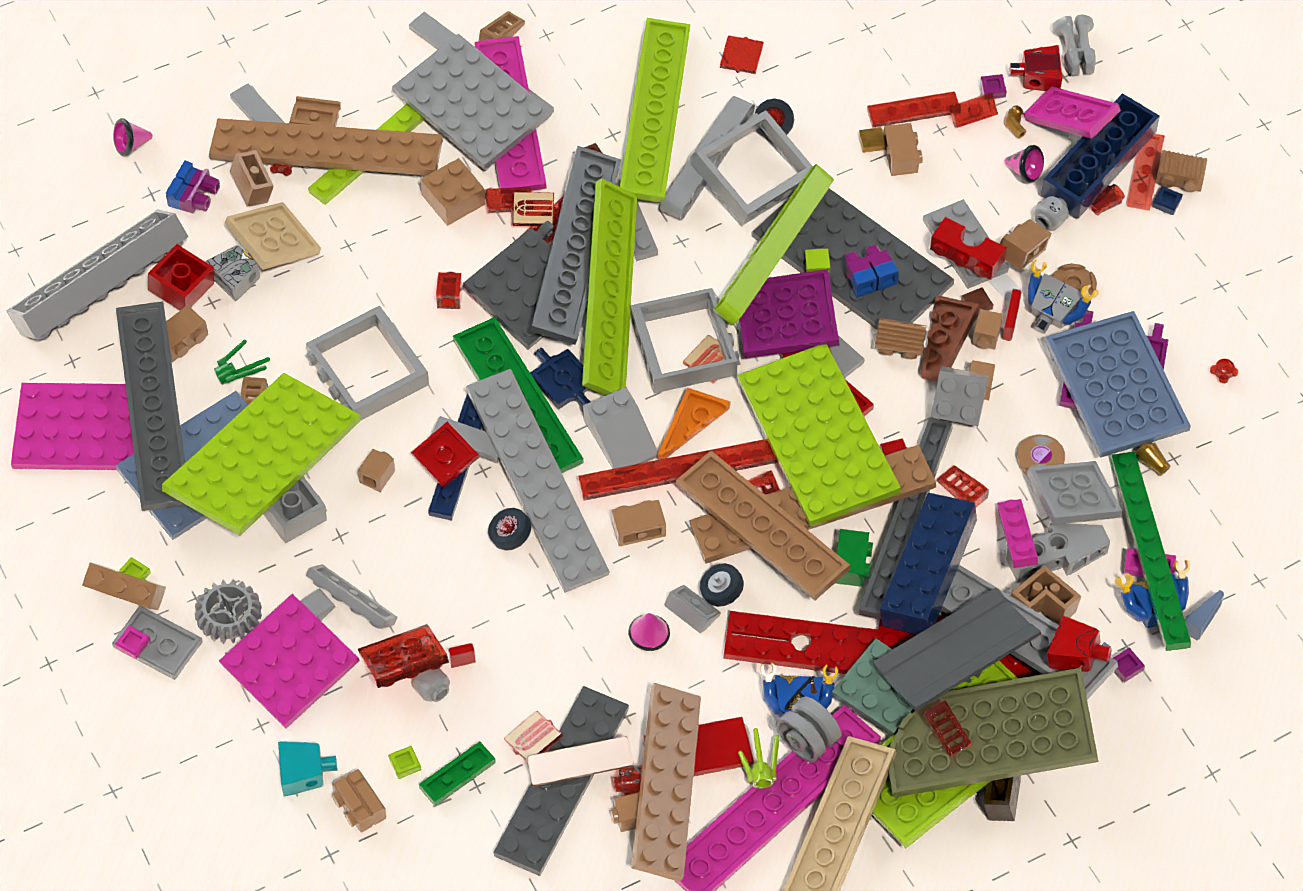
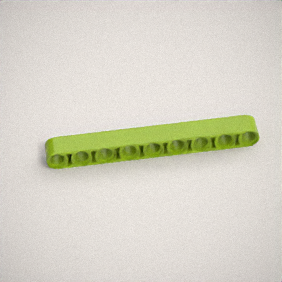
[713,164,834,326]

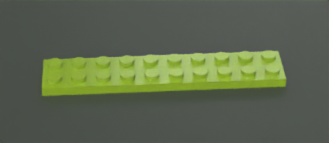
[620,17,691,203]
[582,178,637,396]

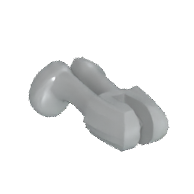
[1052,14,1096,76]

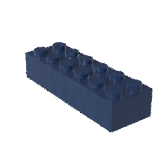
[1041,93,1160,219]
[880,492,977,634]

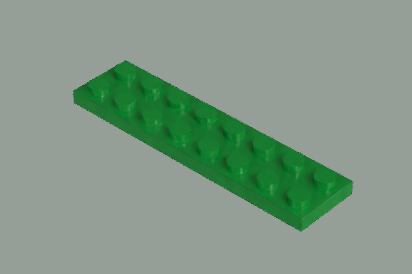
[453,317,584,473]

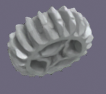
[194,579,262,644]

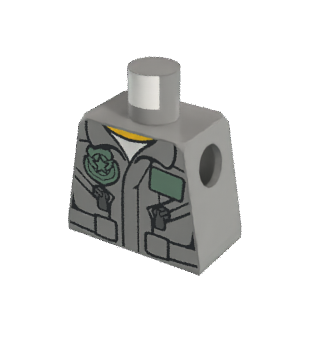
[205,245,260,302]

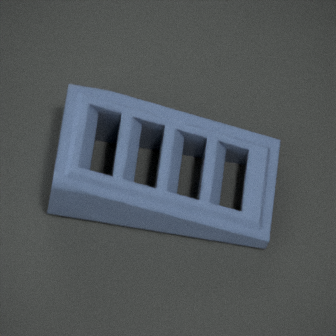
[1185,590,1224,641]

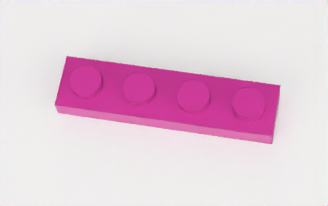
[997,499,1038,568]

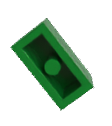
[835,529,873,587]

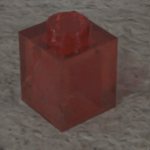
[436,271,463,309]

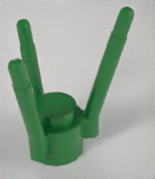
[214,339,271,385]

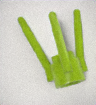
[738,728,779,789]

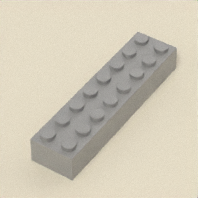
[6,209,189,340]

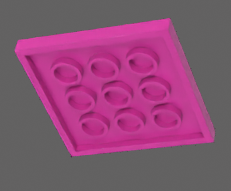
[219,593,360,729]

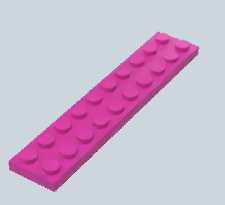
[674,705,881,891]

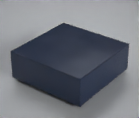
[1152,186,1183,216]

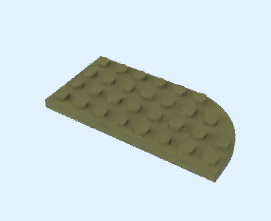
[889,668,1099,797]

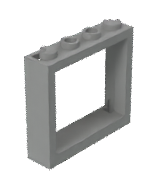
[692,110,813,226]
[630,288,741,393]
[305,305,429,421]

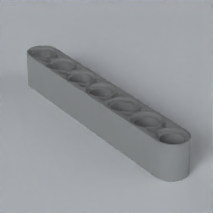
[660,96,755,220]

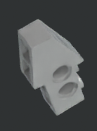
[1006,523,1110,583]

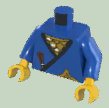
[1115,560,1191,628]
[760,663,838,718]

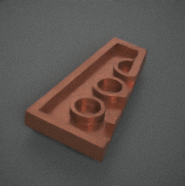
[921,295,980,382]

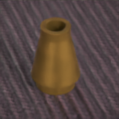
[1135,442,1171,476]

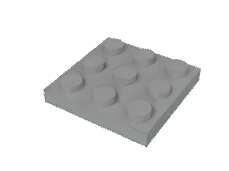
[1027,461,1122,525]

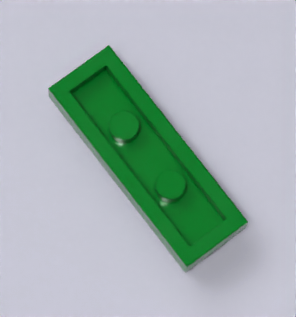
[419,741,496,806]

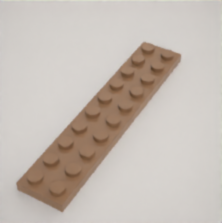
[209,118,443,175]
[689,445,936,564]

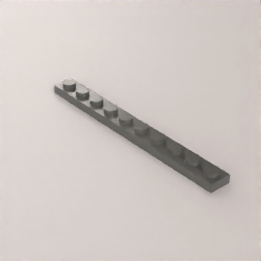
[859,418,953,620]

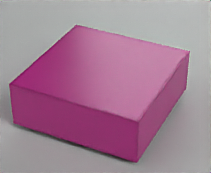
[115,625,151,659]

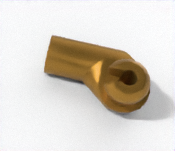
[1005,105,1027,139]

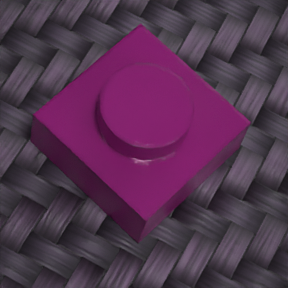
[980,74,1007,100]
[1113,647,1145,683]

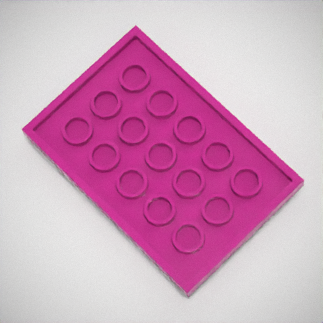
[11,382,134,470]

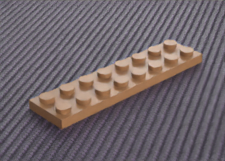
[676,451,850,601]
[631,683,701,882]

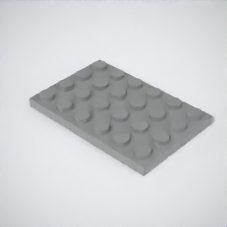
[392,33,552,170]

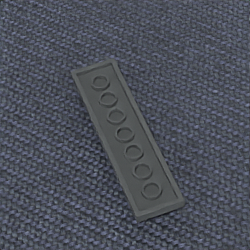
[493,686,629,876]

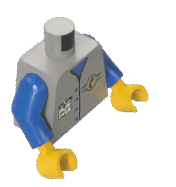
[1028,259,1099,334]

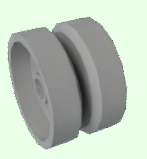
[776,696,841,763]

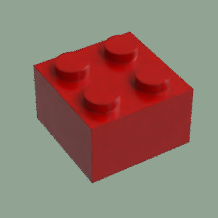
[147,244,214,310]

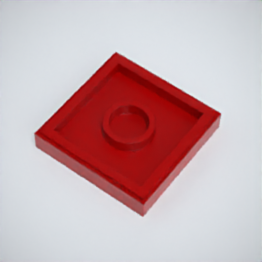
[411,421,480,488]

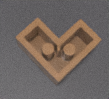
[1011,565,1082,625]

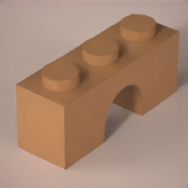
[82,562,166,610]

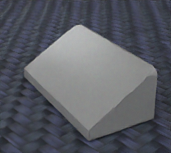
[664,584,721,633]

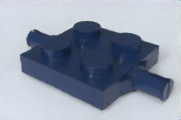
[530,347,591,410]

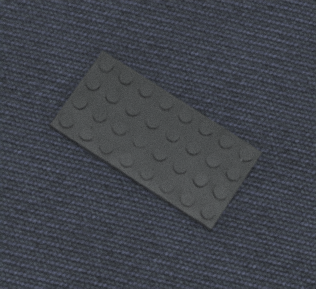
[752,188,955,330]

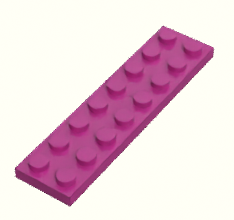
[474,36,547,195]

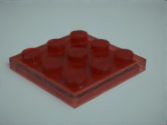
[357,624,449,688]

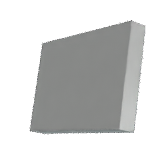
[112,606,203,680]

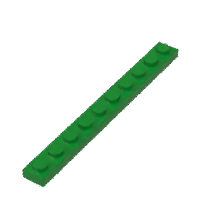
[1111,452,1191,651]

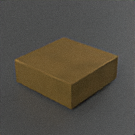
[859,127,886,153]

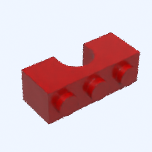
[930,217,1007,280]

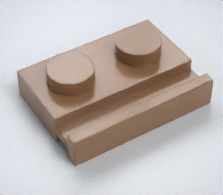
[289,96,341,127]

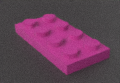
[1023,86,1121,139]

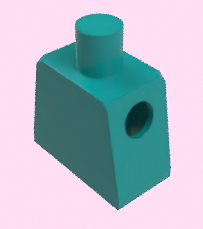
[278,741,338,797]

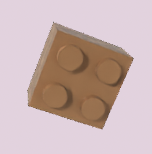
[420,158,486,226]

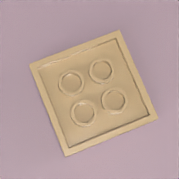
[225,202,321,270]

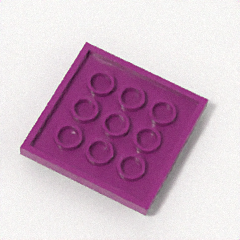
[740,269,840,359]

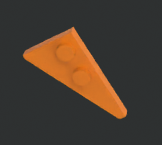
[657,387,731,461]

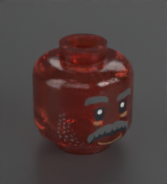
[613,765,642,797]

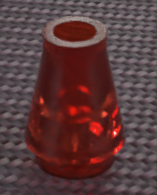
[1090,184,1125,216]

